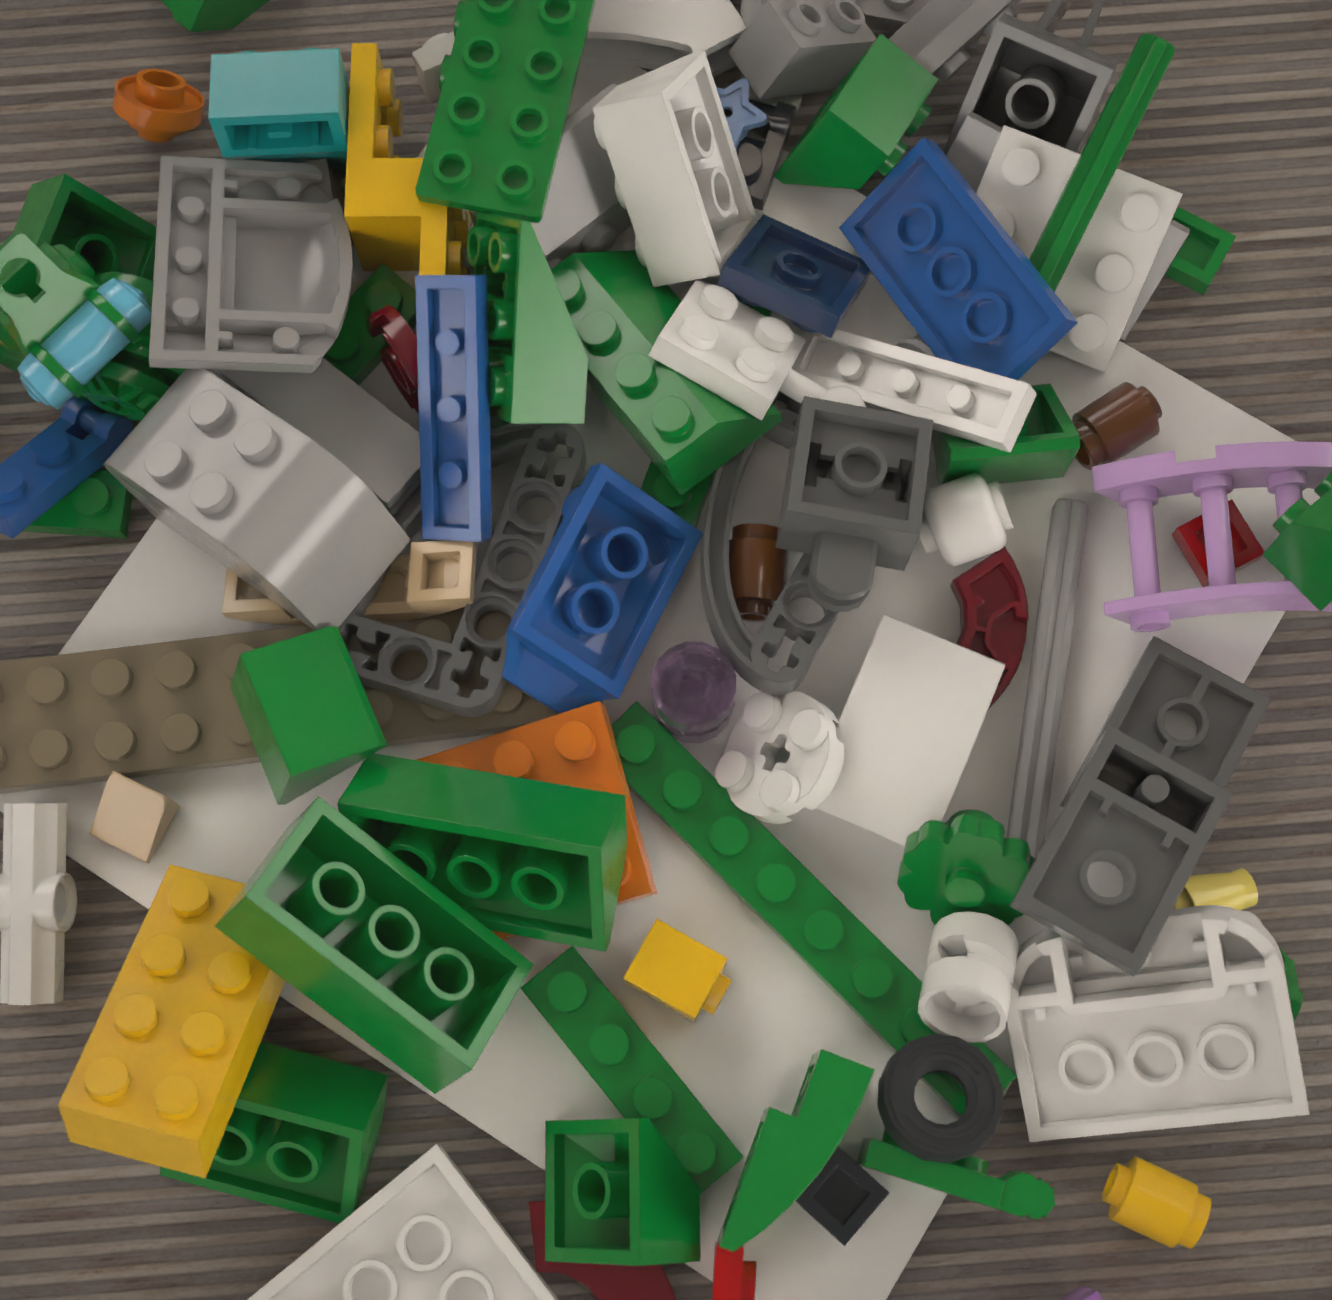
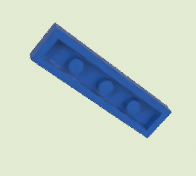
[415,275,492,542]

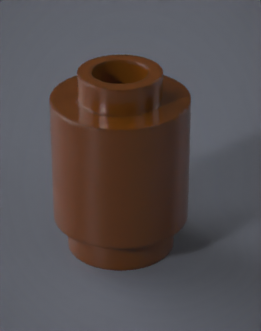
[1072,382,1162,470]
[729,523,789,622]

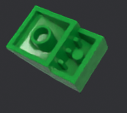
[717,1049,875,1252]

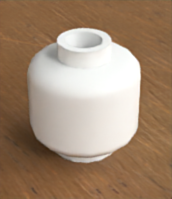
[920,473,1014,566]

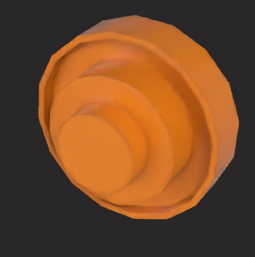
[113,69,204,143]

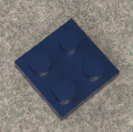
[717,214,871,338]

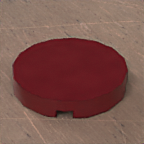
[366,304,419,413]

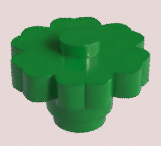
[897,809,1035,926]

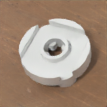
[715,691,845,824]

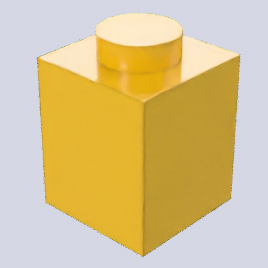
[623,918,732,1023]

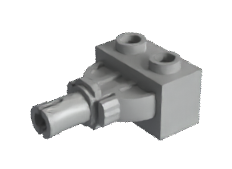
[728,0,876,99]

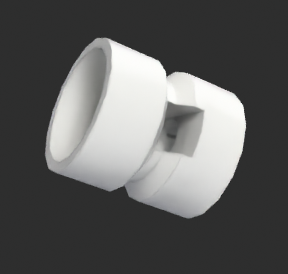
[918,911,1019,1043]

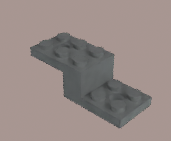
[1009,636,1271,976]

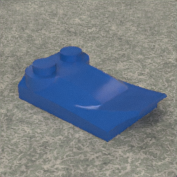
[502,463,703,714]

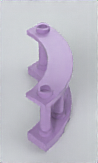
[1092,441,1332,632]

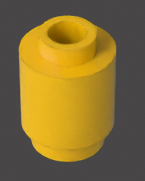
[1102,1156,1211,1249]

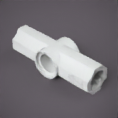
[0,803,77,1005]

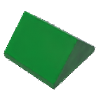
[932,383,1080,485]
[230,626,388,805]

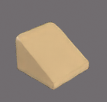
[90,771,180,863]

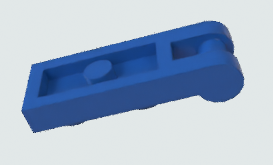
[0,396,133,539]

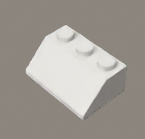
[592,50,758,287]

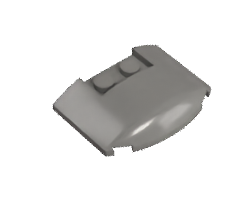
[149,156,353,373]

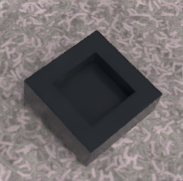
[795,1146,889,1246]

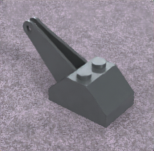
[943,0,1119,155]

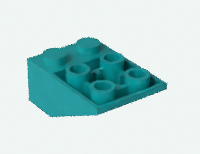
[208,47,350,171]

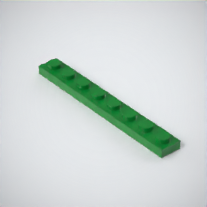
[611,701,1017,1118]

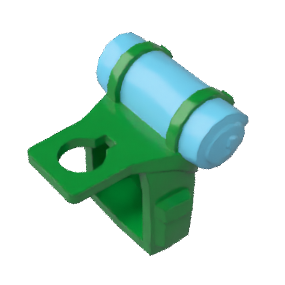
[0,231,152,410]

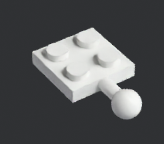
[648,279,865,420]

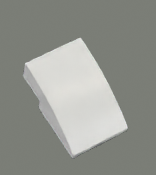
[816,614,1005,846]

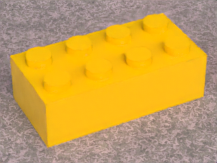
[58,864,285,1179]

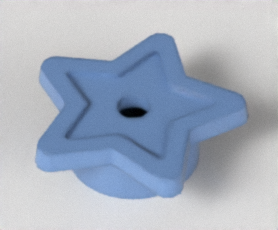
[716,78,768,149]

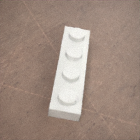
[791,330,1037,453]

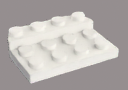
[1007,905,1310,1142]

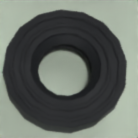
[877,1034,1003,1163]

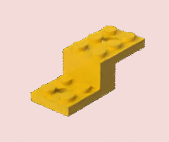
[344,43,472,275]

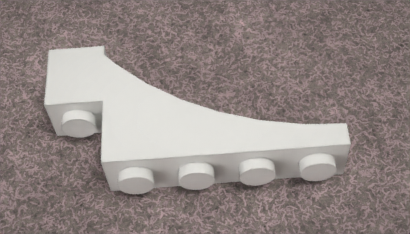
[412,0,746,102]

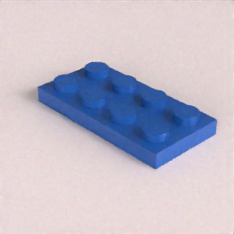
[839,137,1078,380]

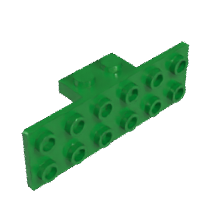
[415,0,596,223]

